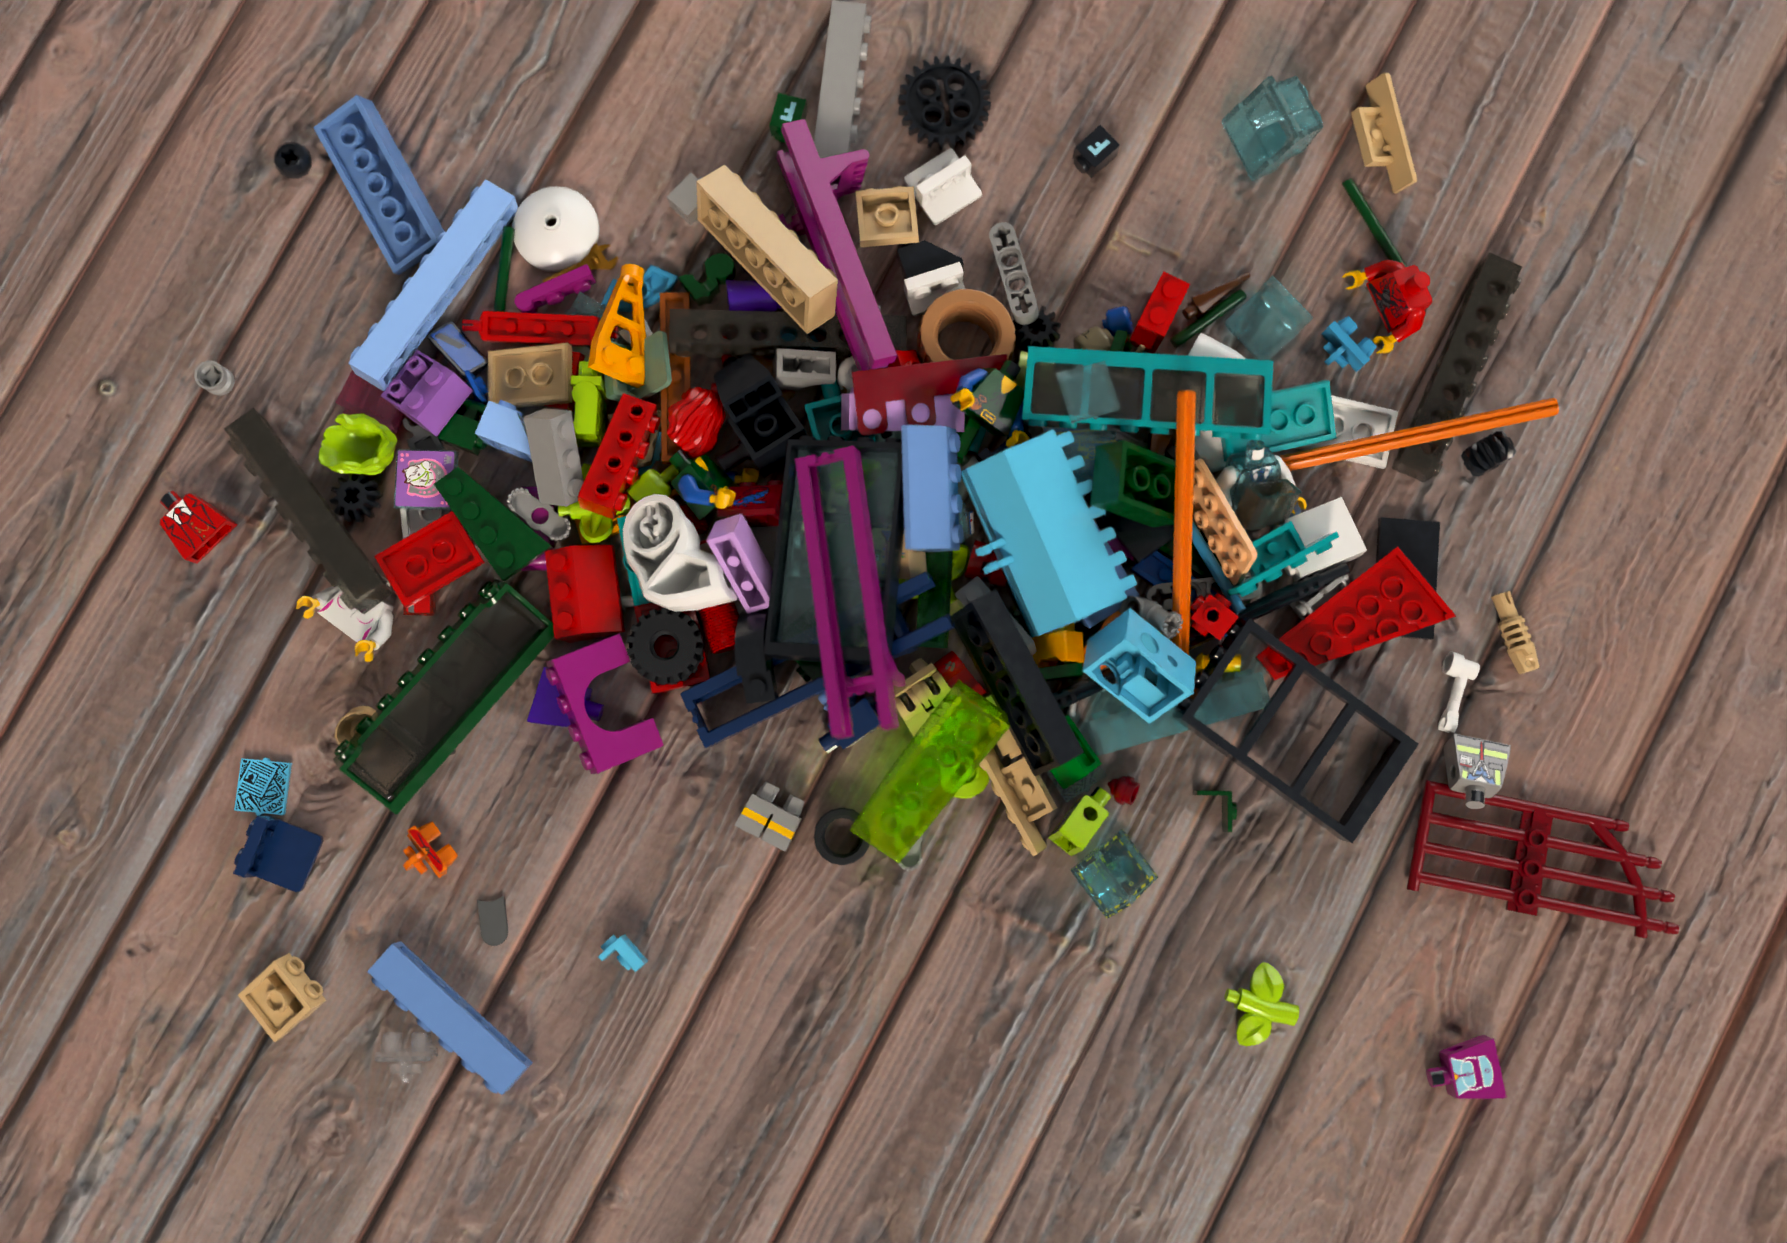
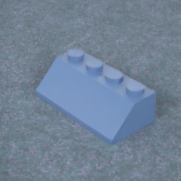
[901,425,963,552]

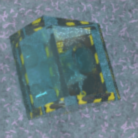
[1070,829,1158,919]

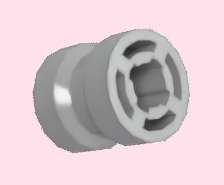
[194,360,235,396]

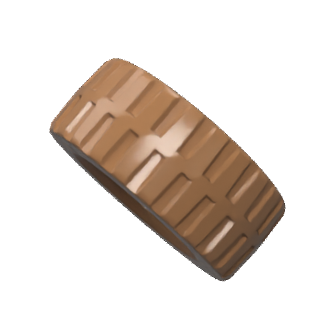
[916,289,1016,364]

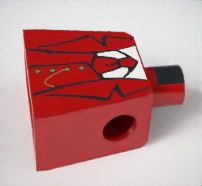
[160,491,237,564]

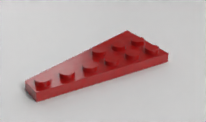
[1255,547,1456,680]

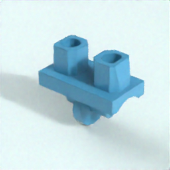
[1321,316,1377,372]

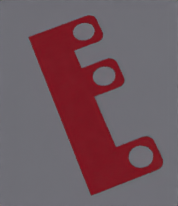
[852,354,1008,435]

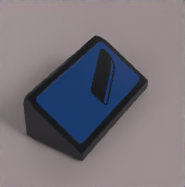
[426,320,488,381]

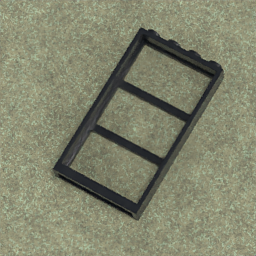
[1172,618,1419,844]

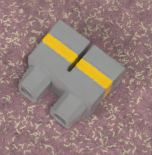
[734,781,805,852]

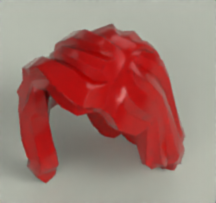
[667,387,725,458]

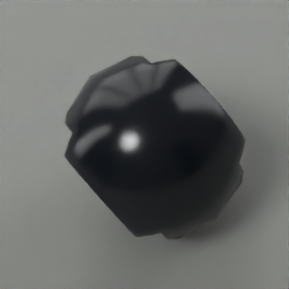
[274,142,312,179]

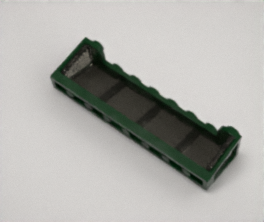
[333,579,554,815]

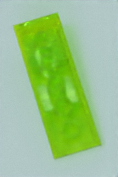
[850,680,1010,863]

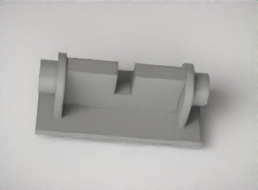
[1289,570,1349,620]

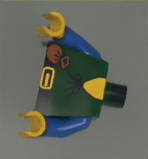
[950,360,1030,448]
[669,449,759,520]

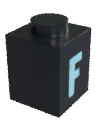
[1072,125,1120,178]

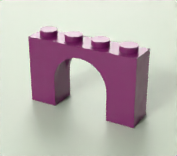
[545,634,664,774]

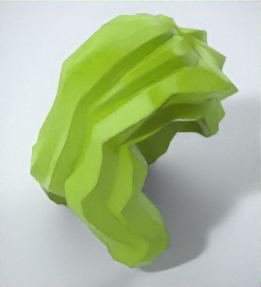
[318,413,398,475]

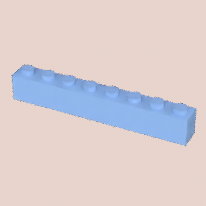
[349,179,518,391]

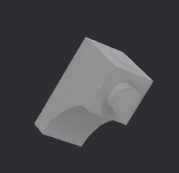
[772,348,836,391]

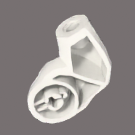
[623,494,738,612]

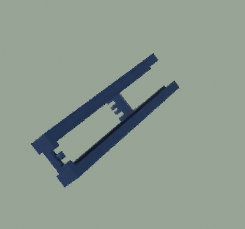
[680,572,955,748]

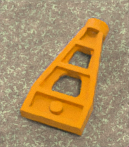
[588,264,646,388]

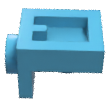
[598,934,648,972]

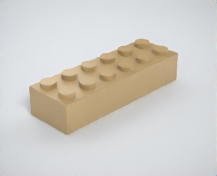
[696,165,838,334]

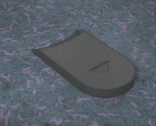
[477,896,508,946]

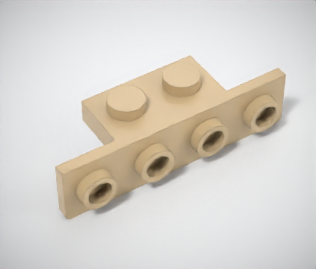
[1351,73,1417,193]
[975,742,1057,856]

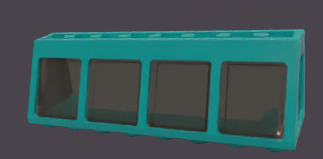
[1022,346,1273,440]

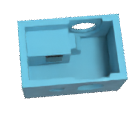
[1083,608,1196,724]

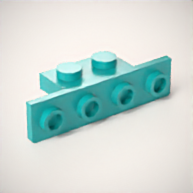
[1226,521,1339,597]

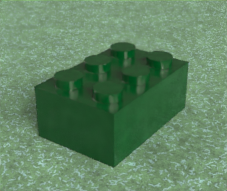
[1091,440,1176,527]

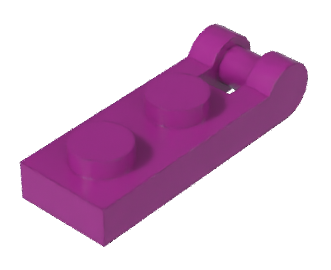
[514,264,597,313]

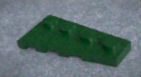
[434,467,553,582]

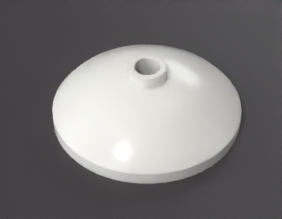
[512,187,599,272]

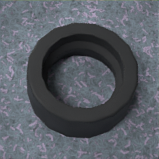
[814,808,871,865]

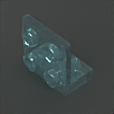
[1224,275,1313,360]

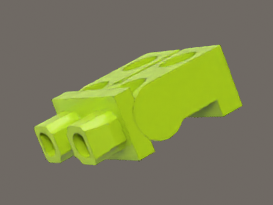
[571,361,608,448]

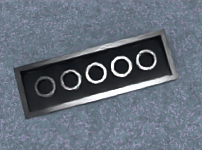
[950,590,1084,777]

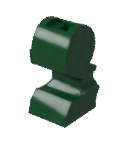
[679,253,736,307]

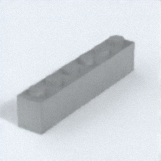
[814,0,872,179]

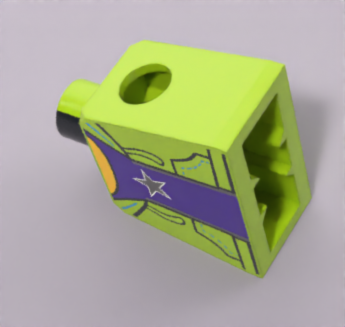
[1048,786,1111,856]

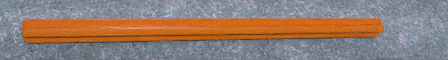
[1171,390,1196,655]
[1256,398,1559,477]

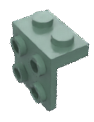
[604,331,672,402]

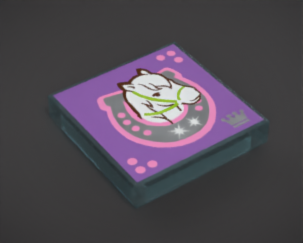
[394,449,459,511]

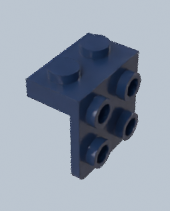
[233,816,323,892]

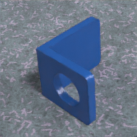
[456,370,489,416]

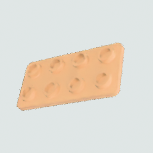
[1193,458,1257,585]

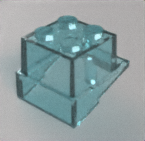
[1221,75,1324,181]

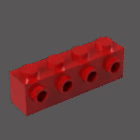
[578,393,661,520]

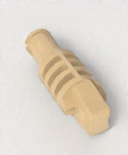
[1491,591,1539,674]

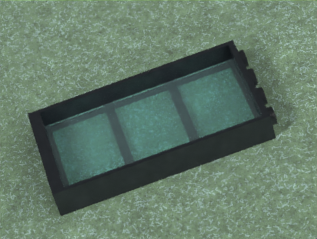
[764,435,904,665]

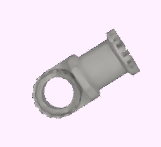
[1120,596,1183,639]

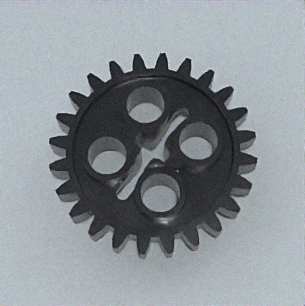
[898,55,991,150]

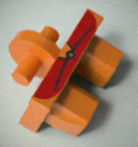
[403,821,458,879]

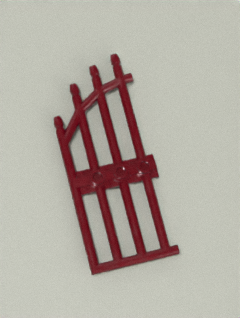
[1406,780,1679,939]

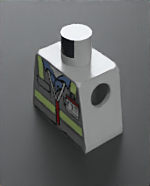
[1443,733,1511,809]

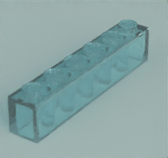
[1085,669,1270,756]

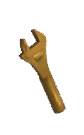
[543,243,619,282]

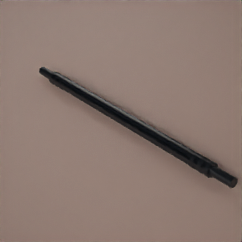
[1053,562,1350,709]

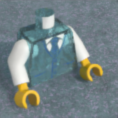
[1216,440,1307,520]

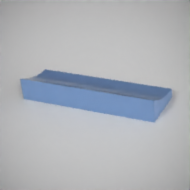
[313,95,444,275]

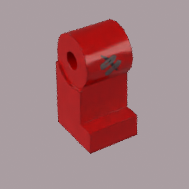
[933,651,986,709]

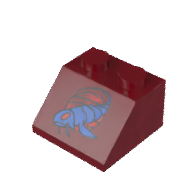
[717,480,783,527]

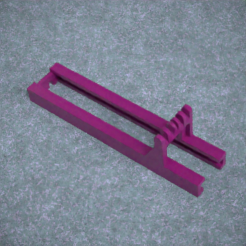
[776,119,897,371]
[795,446,906,739]

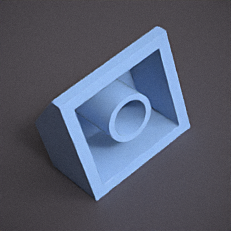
[475,400,532,463]

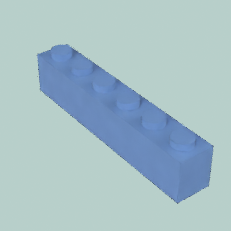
[367,941,533,1095]

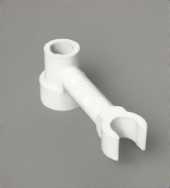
[1438,651,1480,733]

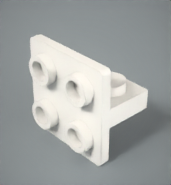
[904,148,982,225]

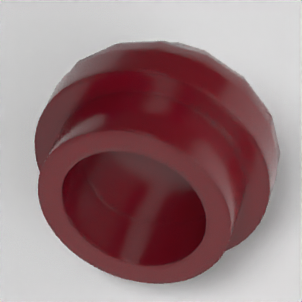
[1107,776,1140,805]

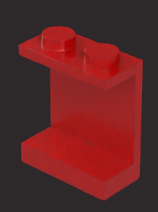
[1130,271,1190,354]

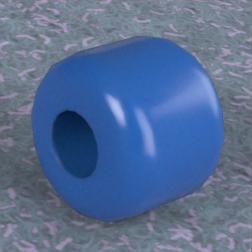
[1102,306,1133,338]

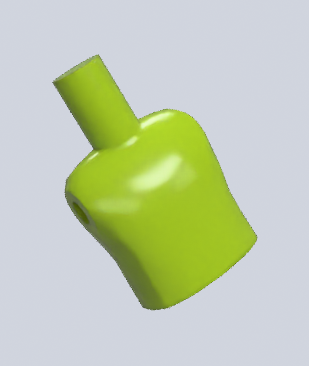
[626,464,680,503]

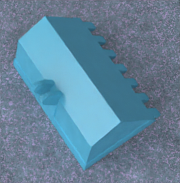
[961,429,1137,638]

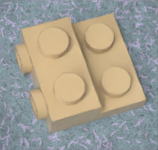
[856,186,919,247]
[238,953,326,1043]

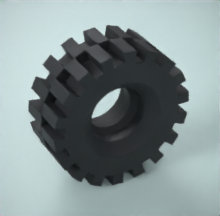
[627,608,705,685]

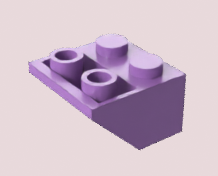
[381,350,473,437]

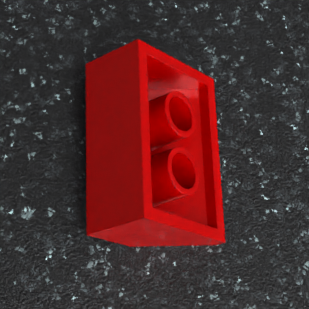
[545,545,625,643]

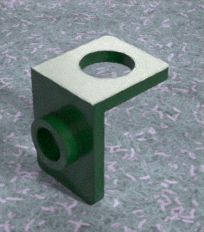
[1193,791,1237,832]

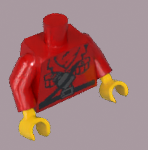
[1342,259,1432,353]

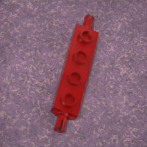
[462,311,619,347]

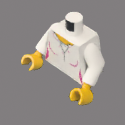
[296,574,393,662]

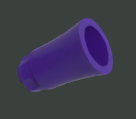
[725,280,783,321]

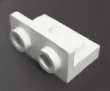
[904,262,965,316]

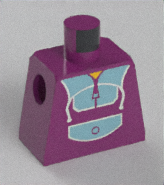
[1426,1035,1507,1099]

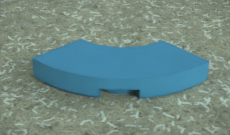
[601,265,679,312]

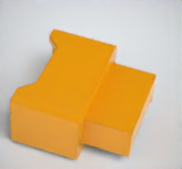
[1031,622,1084,668]

